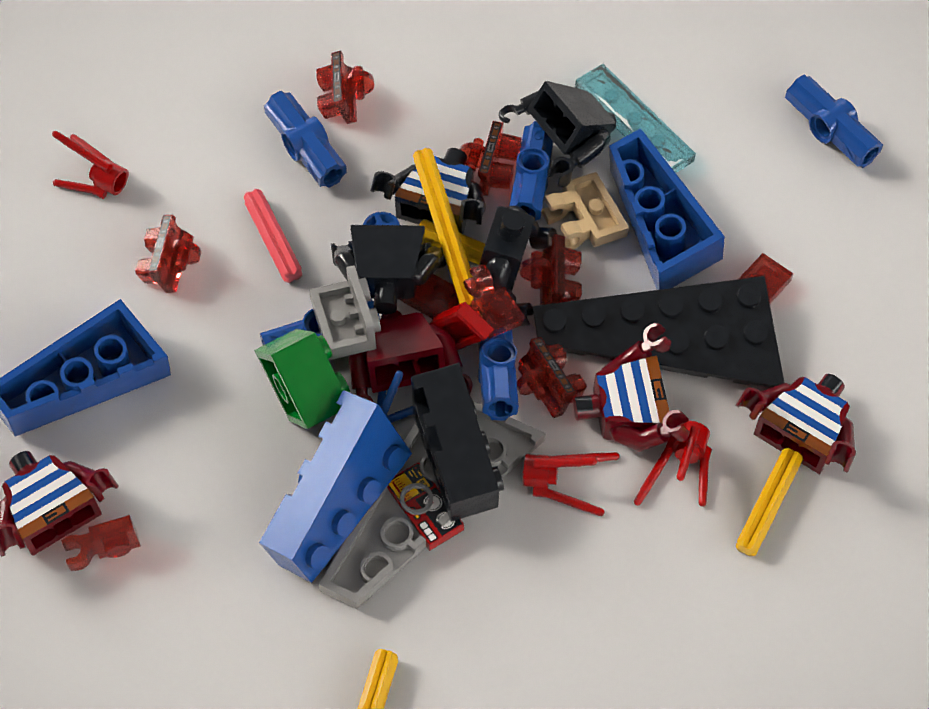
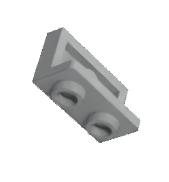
[309,265,381,360]

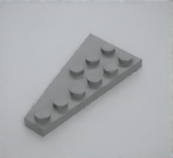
[318,401,546,609]

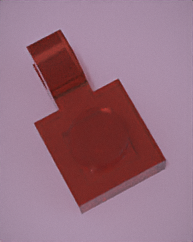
[463,264,525,338]
[61,515,141,571]

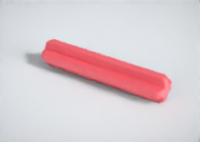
[244,189,302,283]

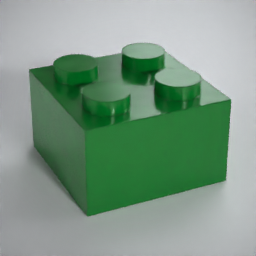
[254,329,350,429]

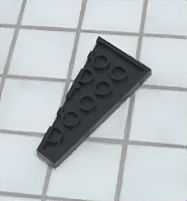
[533,276,784,388]

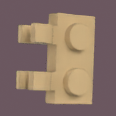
[542,172,630,253]

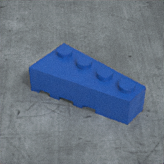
[609,128,725,290]
[0,299,171,437]
[259,390,412,583]

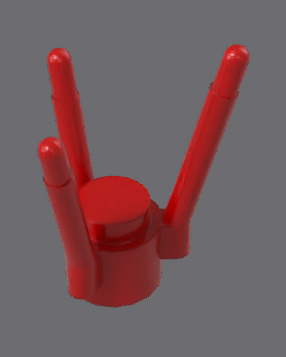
[52,131,129,199]
[634,421,712,507]
[523,452,620,516]

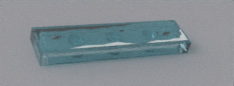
[575,64,696,173]

